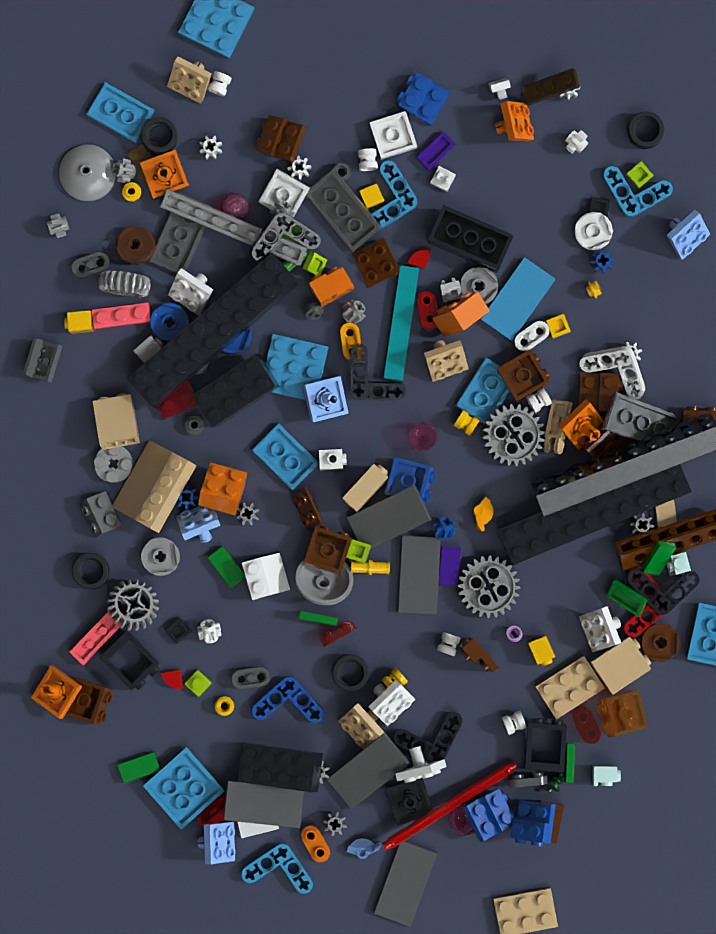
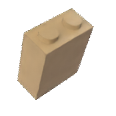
[93,393,140,450]
[342,464,388,513]
[590,637,651,695]

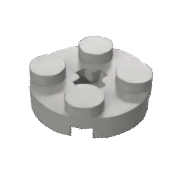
[460,268,498,304]
[94,447,133,483]
[141,537,180,576]

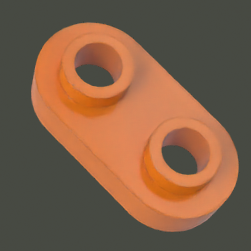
[301,825,330,862]

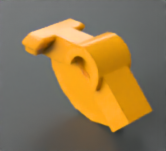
[472,497,493,532]

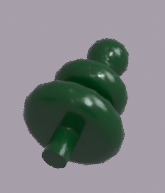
[546,771,565,793]

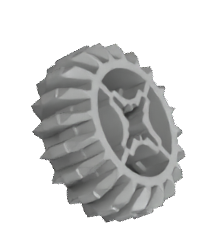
[98,270,150,297]
[107,579,159,631]

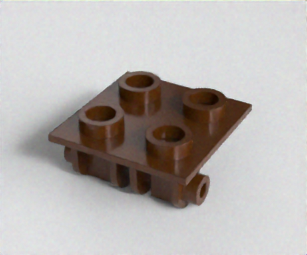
[353,237,400,288]
[292,487,322,531]

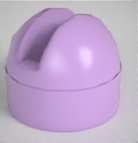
[506,626,522,642]

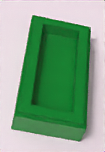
[641,541,676,575]
[208,546,246,588]
[606,580,648,617]
[299,611,338,626]
[565,743,575,783]
[118,752,161,783]

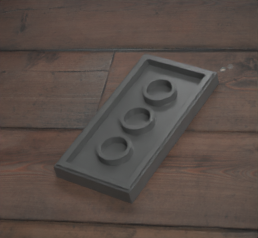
[306,169,382,252]
[149,192,214,274]
[602,392,682,442]
[347,485,432,549]
[398,536,441,615]
[327,733,409,810]
[223,781,304,828]
[374,841,437,927]

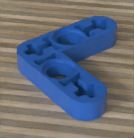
[252,677,324,723]

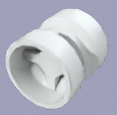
[207,71,232,97]
[358,148,378,171]
[526,387,552,413]
[437,632,461,656]
[502,710,527,735]

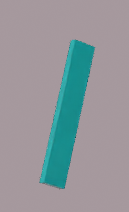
[384,265,419,382]

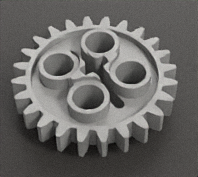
[482,404,545,466]
[458,556,520,618]

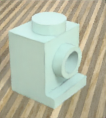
[666,552,691,576]
[592,766,621,786]

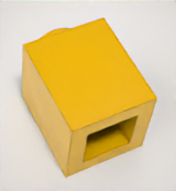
[64,310,94,334]
[527,636,555,667]

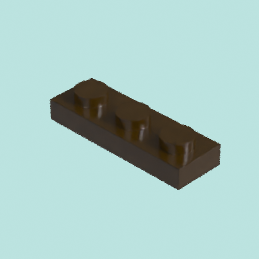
[522,68,580,106]

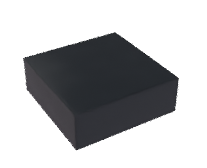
[589,197,610,217]
[164,617,192,644]

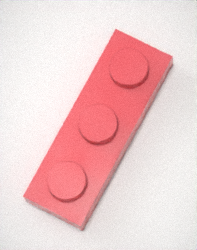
[92,303,151,329]
[70,611,121,665]

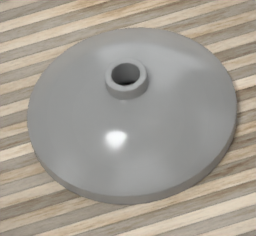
[59,145,116,201]
[295,559,353,605]

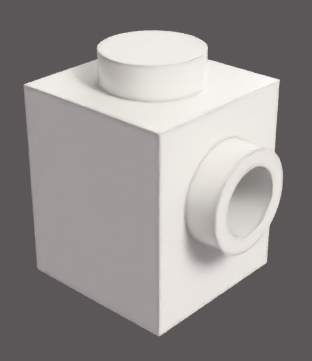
[319,449,347,471]

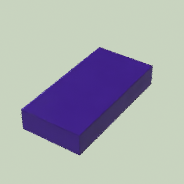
[416,131,456,171]
[438,546,461,586]

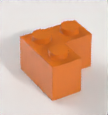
[309,267,354,307]
[432,292,490,337]

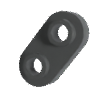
[72,252,110,278]
[232,667,270,689]
[508,772,548,788]

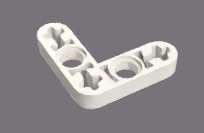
[579,346,645,400]

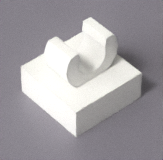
[488,78,511,100]
[430,166,456,192]
[440,278,462,302]

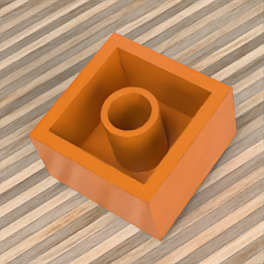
[198,462,247,515]

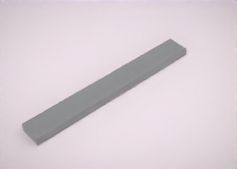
[160,189,308,266]

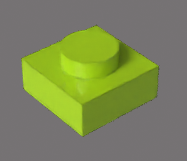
[626,161,654,189]
[302,251,327,276]
[346,539,371,563]
[185,670,212,697]

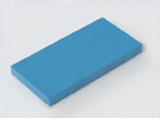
[481,257,556,342]

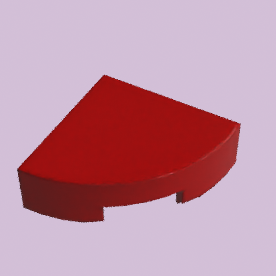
[407,250,431,270]
[161,670,184,689]

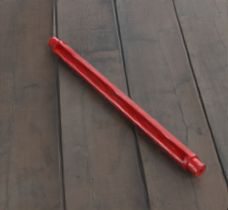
[382,761,517,851]

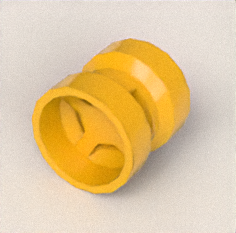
[454,410,480,436]
[382,667,408,687]

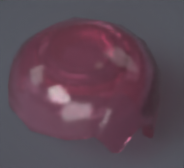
[219,192,249,219]
[408,422,438,452]
[449,806,475,835]

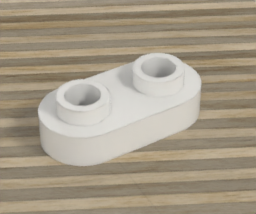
[514,321,549,352]

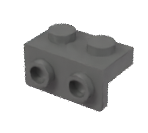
[23,338,63,383]
[80,491,121,538]

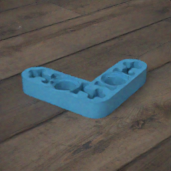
[372,161,417,231]
[603,166,673,217]
[242,843,313,894]

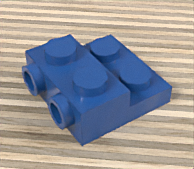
[397,72,450,126]
[385,457,436,503]
[463,789,516,842]
[510,800,556,847]

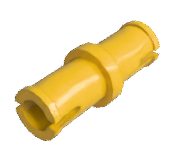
[351,560,390,575]

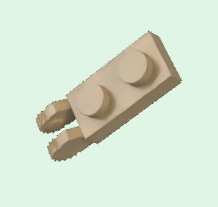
[544,400,572,454]

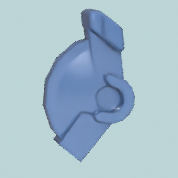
[347,838,382,859]

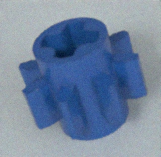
[590,249,615,274]
[178,486,199,510]
[431,517,457,540]

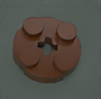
[117,226,156,265]
[641,623,680,662]

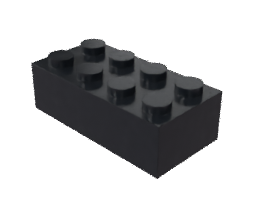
[428,205,514,273]
[192,354,280,428]
[238,743,323,792]

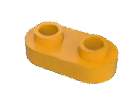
[340,323,362,361]

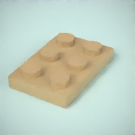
[535,656,605,719]
[493,888,558,934]

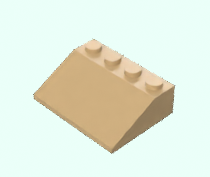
[113,440,196,533]

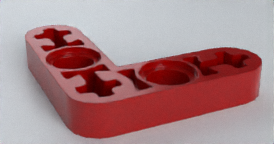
[623,566,667,637]

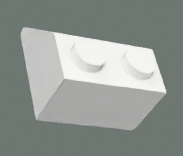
[242,553,290,600]

